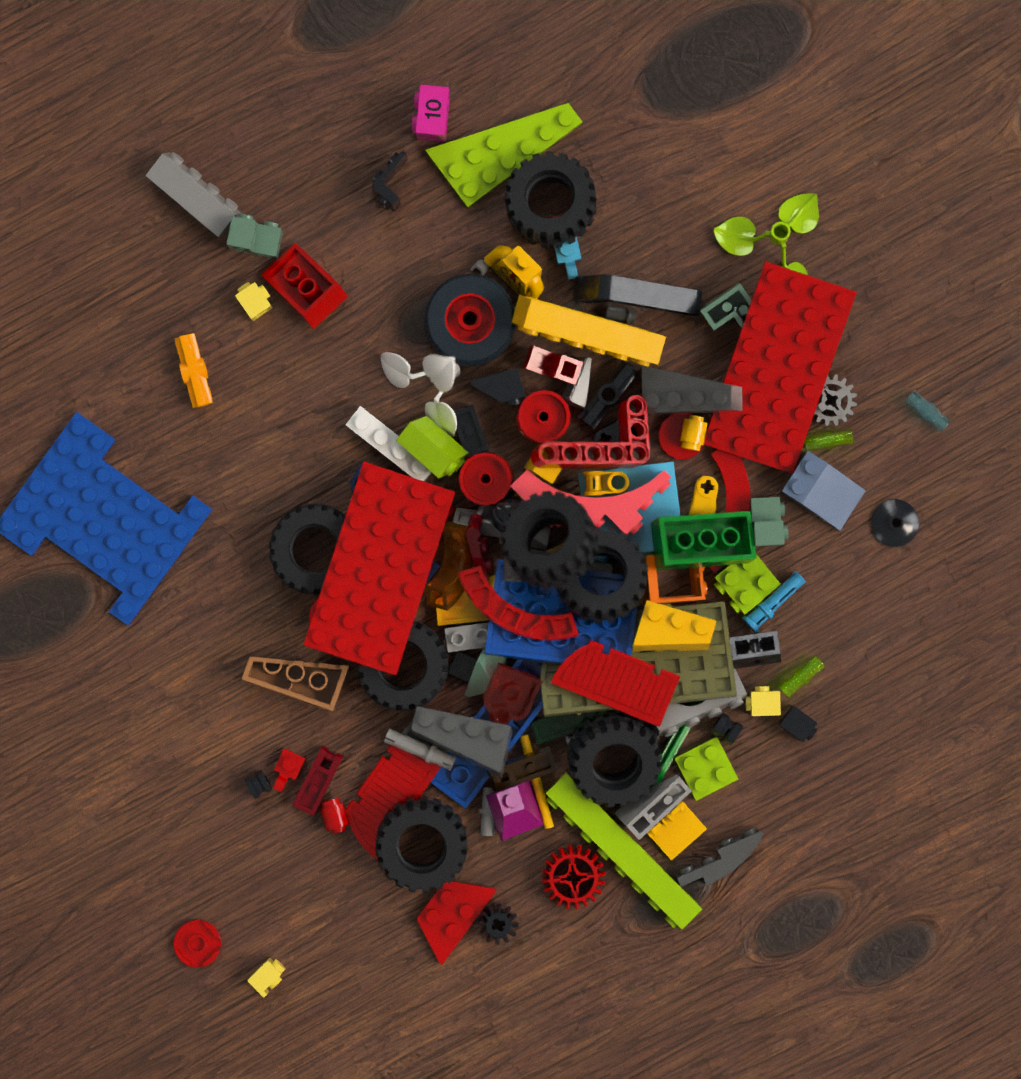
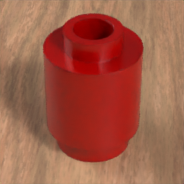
[320,797,349,834]

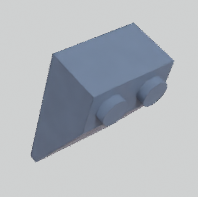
[780,451,866,531]

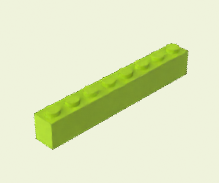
[546,772,702,929]

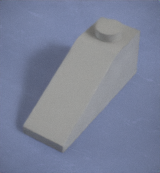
[614,775,692,840]

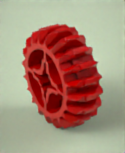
[541,844,606,910]

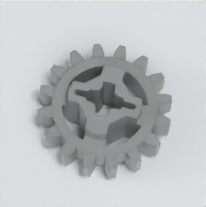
[814,374,857,426]

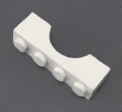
[346,406,432,482]

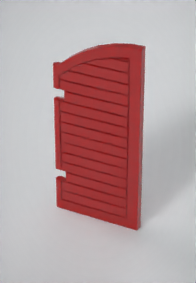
[550,640,680,727]
[345,745,441,859]

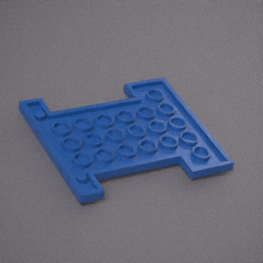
[0,412,213,626]

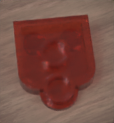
[483,662,543,725]

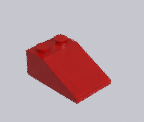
[261,242,348,329]

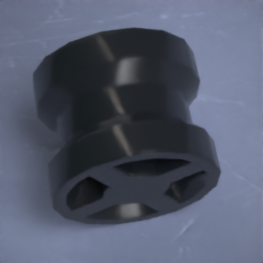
[244,769,272,799]

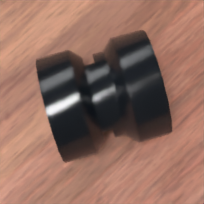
[710,713,744,745]

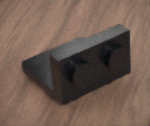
[371,151,408,212]

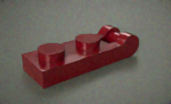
[466,514,494,582]
[292,745,344,816]

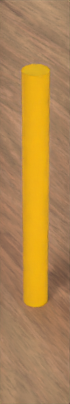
[520,734,554,829]

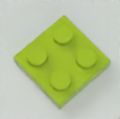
[674,736,739,801]

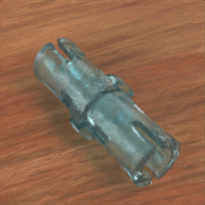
[905,390,951,432]

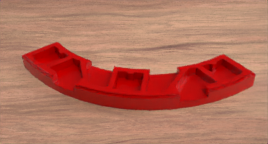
[709,449,751,574]
[457,565,579,641]

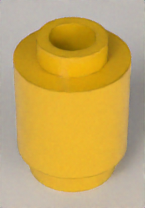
[680,415,708,451]

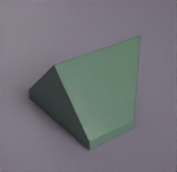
[465,648,511,697]

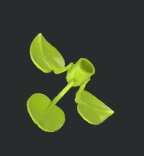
[714,193,819,275]

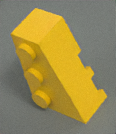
[632,601,716,652]

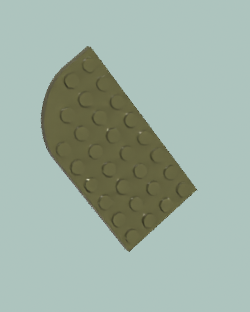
[540,602,737,717]

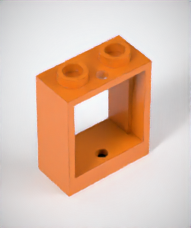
[643,555,707,606]

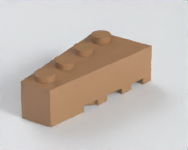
[242,657,349,713]

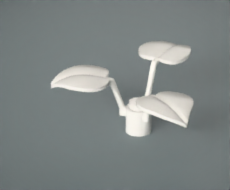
[380,352,460,437]

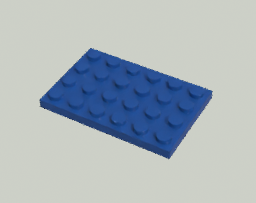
[485,559,637,664]

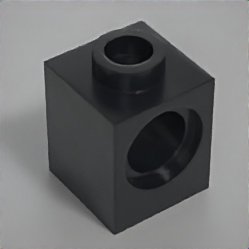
[778,705,817,742]

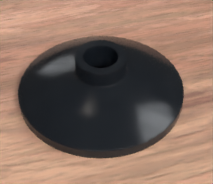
[871,499,919,547]

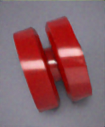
[515,390,571,444]
[459,452,514,506]

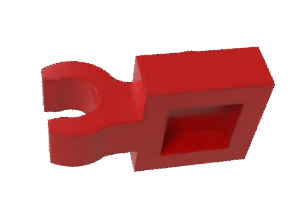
[273,748,306,792]

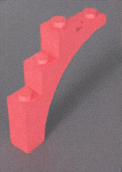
[510,469,671,535]

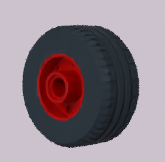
[424,274,516,367]

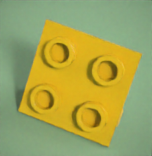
[647,801,707,861]

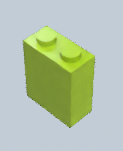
[396,416,469,478]

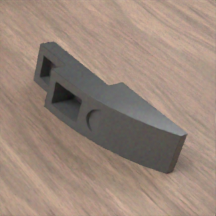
[676,827,763,886]

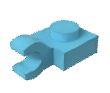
[554,236,581,280]

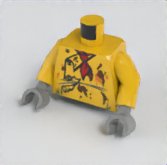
[471,245,544,309]

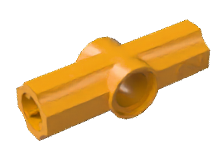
[174,333,213,408]

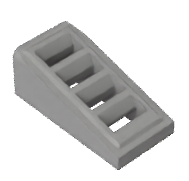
[562,357,592,408]

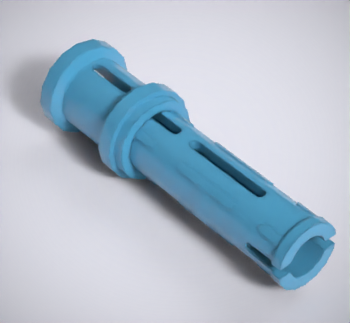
[741,571,806,633]

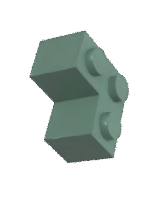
[227,214,283,259]
[700,282,751,330]
[750,497,788,546]

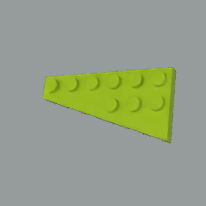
[425,103,582,208]

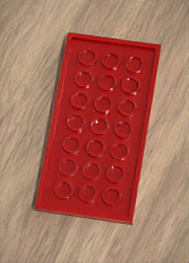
[704,261,857,473]
[303,462,455,676]

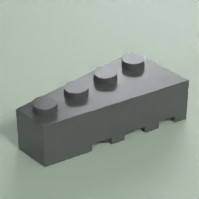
[642,365,743,415]
[411,706,512,778]

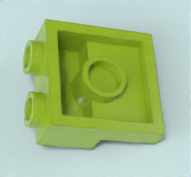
[713,554,781,615]

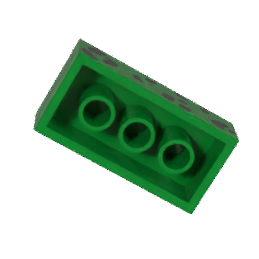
[650,511,757,570]

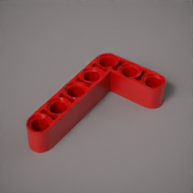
[531,395,650,468]

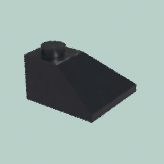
[471,369,525,407]

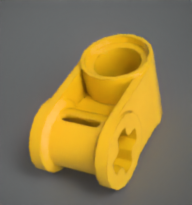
[583,471,629,496]
[689,476,718,515]

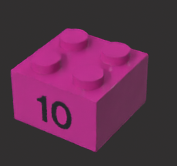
[412,85,450,143]

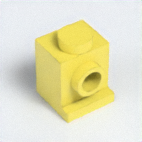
[247,958,285,998]

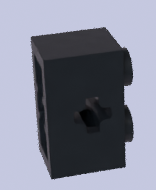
[730,631,781,669]

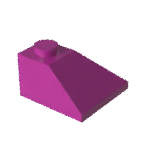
[486,781,544,841]

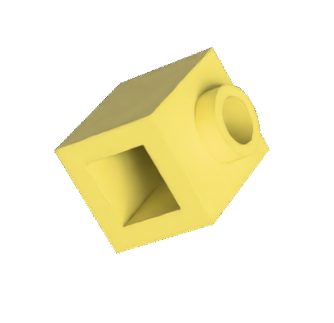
[235,282,273,321]
[745,686,781,716]

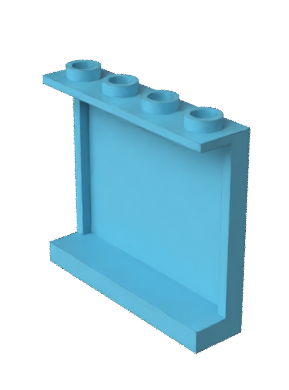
[578,462,680,562]

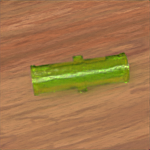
[805,429,854,451]
[779,656,825,698]

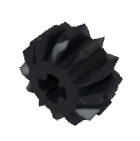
[478,903,519,945]

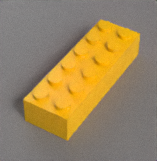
[512,294,666,367]

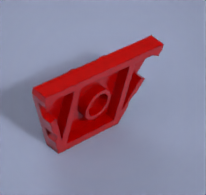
[417,881,497,965]

